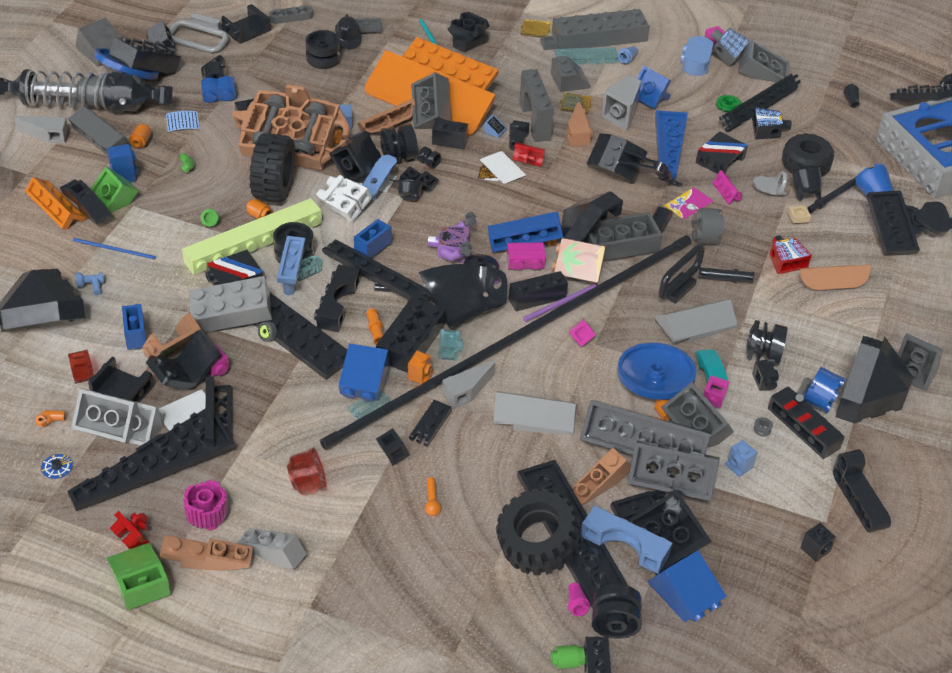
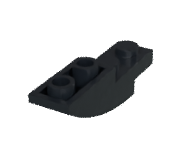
[60,179,112,225]

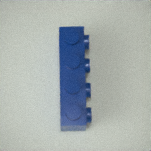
[488,211,563,252]

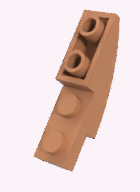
[159,535,253,571]

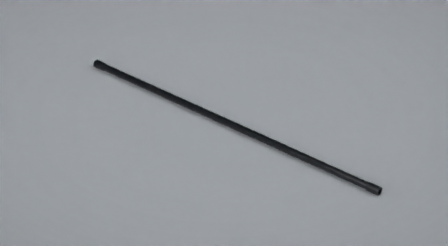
[320,235,692,450]

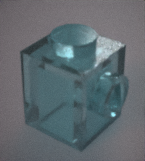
[438,329,463,361]

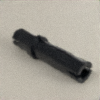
[698,267,755,284]

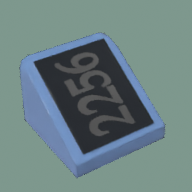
[484,115,507,138]

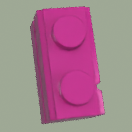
[506,242,546,270]

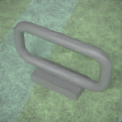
[169,13,229,53]

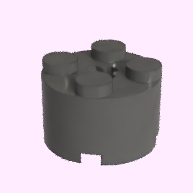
[692,208,724,244]

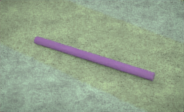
[523,284,596,322]

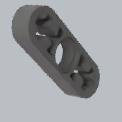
[269,5,313,24]

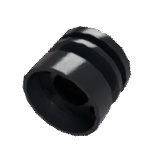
[380,123,418,162]
[746,320,788,365]

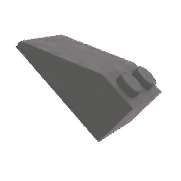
[738,40,790,82]
[898,333,943,391]

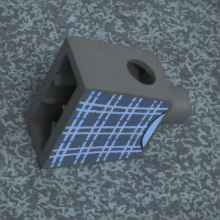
[710,28,750,66]

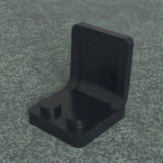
[146,330,220,390]

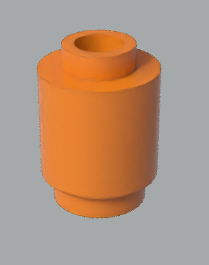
[129,124,151,148]
[246,198,273,219]

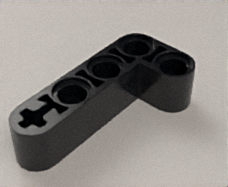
[833,449,891,533]

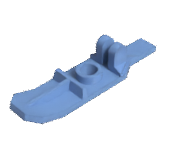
[360,155,397,211]

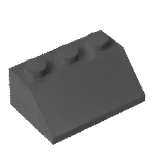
[411,72,451,129]
[661,382,734,448]

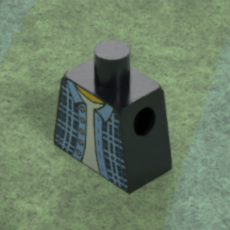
[752,107,792,140]

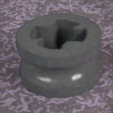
[754,417,773,437]

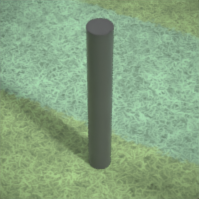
[796,378,811,402]

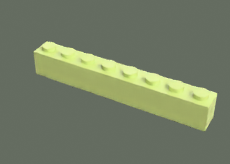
[182,198,322,275]

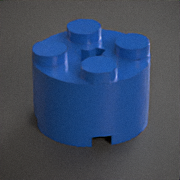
[804,366,846,414]

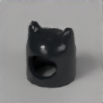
[792,166,822,201]

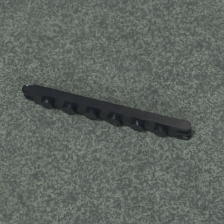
[718,73,801,132]
[322,239,433,302]

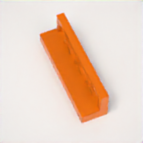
[25,177,86,229]

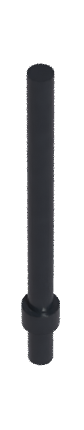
[807,167,874,213]

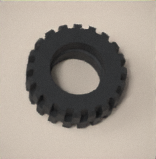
[249,132,295,203]
[496,489,582,575]

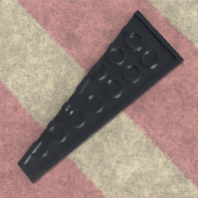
[67,409,235,511]

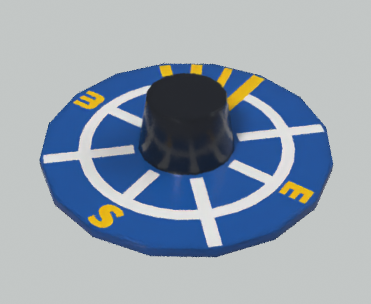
[41,454,73,479]

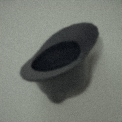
[335,14,361,50]
[389,179,426,201]

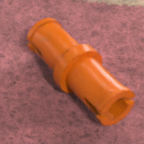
[366,308,384,344]

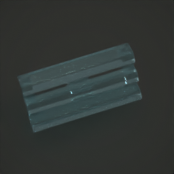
[348,392,392,420]

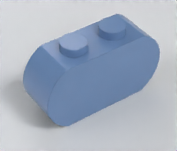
[681,36,713,76]

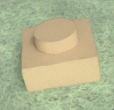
[788,205,811,223]

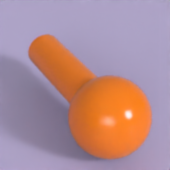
[425,477,442,516]

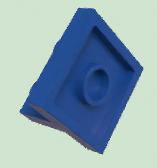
[637,65,671,109]

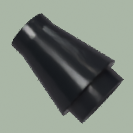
[843,84,860,108]

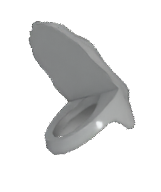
[753,171,787,196]

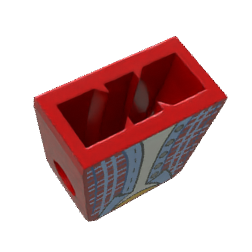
[770,235,812,274]

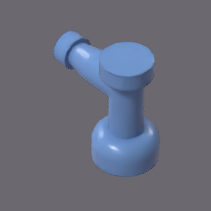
[75,272,104,295]

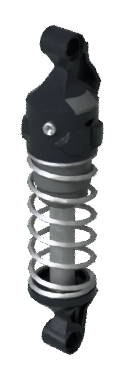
[0,69,173,113]

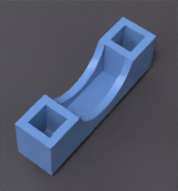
[581,506,672,574]

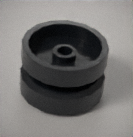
[305,30,341,69]
[273,222,314,267]
[592,584,642,639]

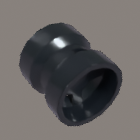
[418,146,441,169]

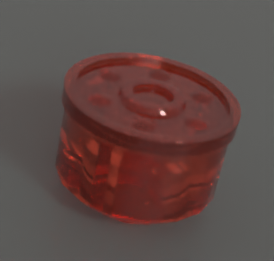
[287,447,327,496]

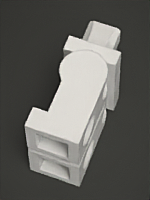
[316,175,372,223]

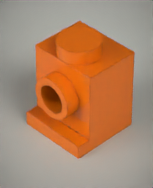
[408,351,434,384]

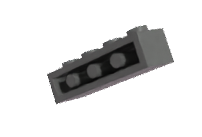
[68,106,127,156]

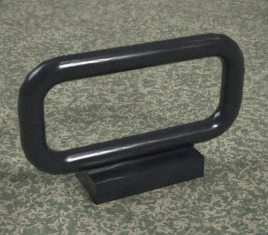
[659,244,705,304]

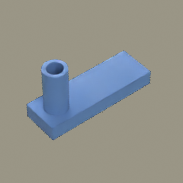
[277,236,306,295]

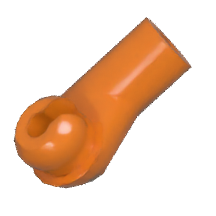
[654,399,670,420]
[35,410,66,427]

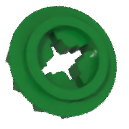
[716,95,742,112]

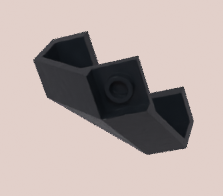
[560,191,623,243]
[0,269,86,332]
[836,335,913,424]

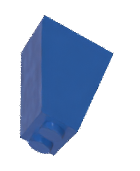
[338,343,391,401]
[648,551,727,622]

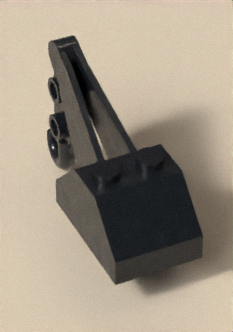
[587,133,683,187]

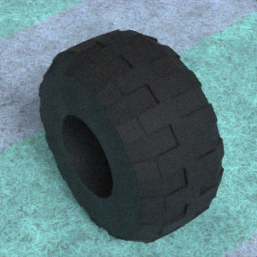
[782,133,834,177]

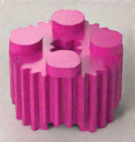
[183,479,229,531]

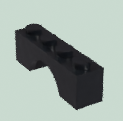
[314,264,360,333]

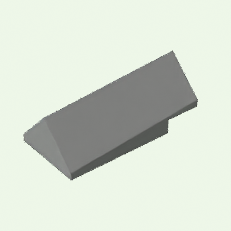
[655,299,737,343]
[71,388,163,446]
[493,391,576,435]

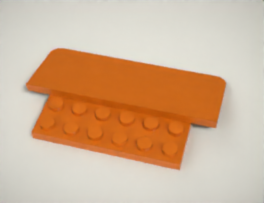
[364,37,499,136]

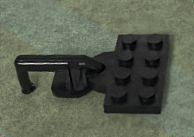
[890,73,952,100]
[866,190,952,255]

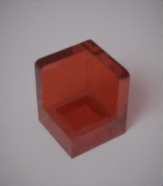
[68,349,94,384]

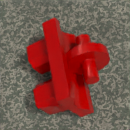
[512,142,545,167]
[110,511,150,549]

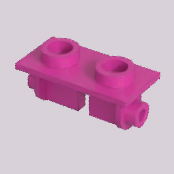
[712,170,742,205]

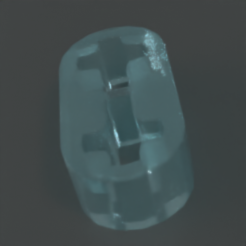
[297,256,322,281]

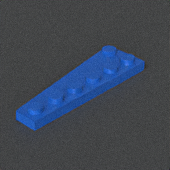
[655,110,688,179]

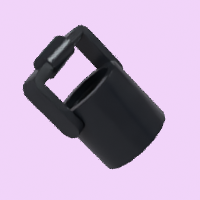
[201,55,226,79]

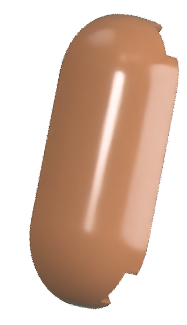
[357,98,415,133]
[800,265,871,290]

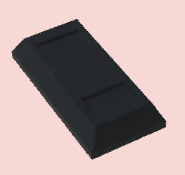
[652,206,673,233]

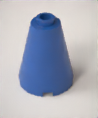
[855,163,894,195]

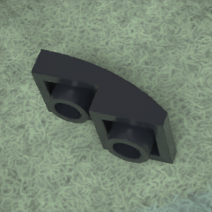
[399,166,439,191]

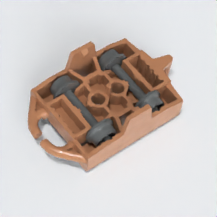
[232,84,350,171]

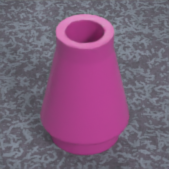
[568,583,590,616]

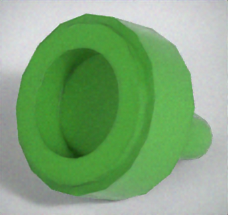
[201,209,219,227]

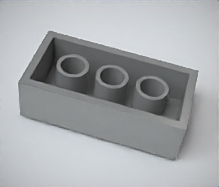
[189,276,272,333]

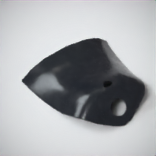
[419,264,507,328]

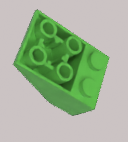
[107,543,171,610]

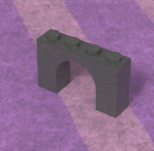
[519,69,554,142]

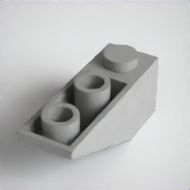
[14,116,69,143]
[442,360,495,409]
[237,528,306,569]

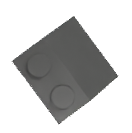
[551,56,590,92]

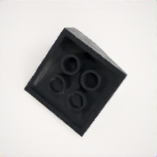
[627,490,712,575]

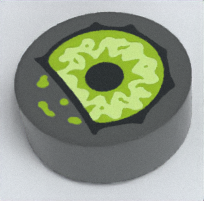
[258,322,277,341]

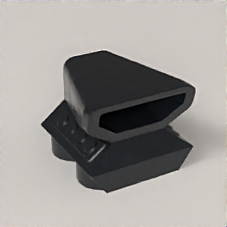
[447,12,490,52]

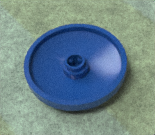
[94,48,159,80]
[617,343,697,400]

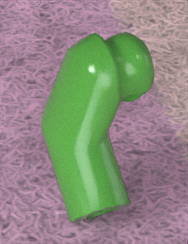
[179,153,195,173]

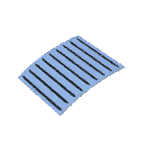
[166,111,200,132]

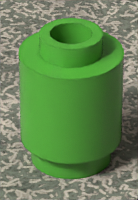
[550,644,585,670]

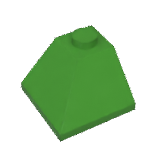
[91,166,138,213]

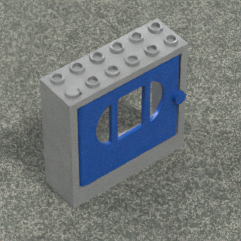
[875,96,952,199]

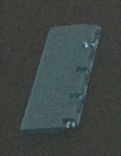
[554,47,618,64]

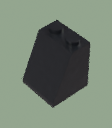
[329,130,381,181]

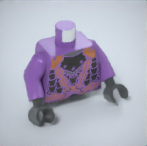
[428,211,476,263]

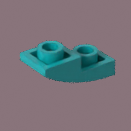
[696,349,728,384]

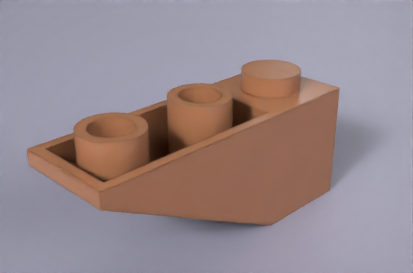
[567,102,593,147]
[572,448,631,505]

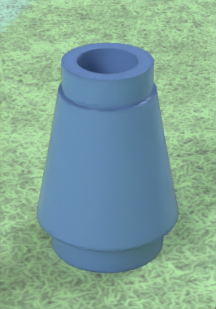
[618,46,638,64]

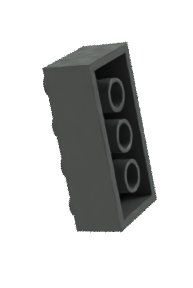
[583,212,663,261]

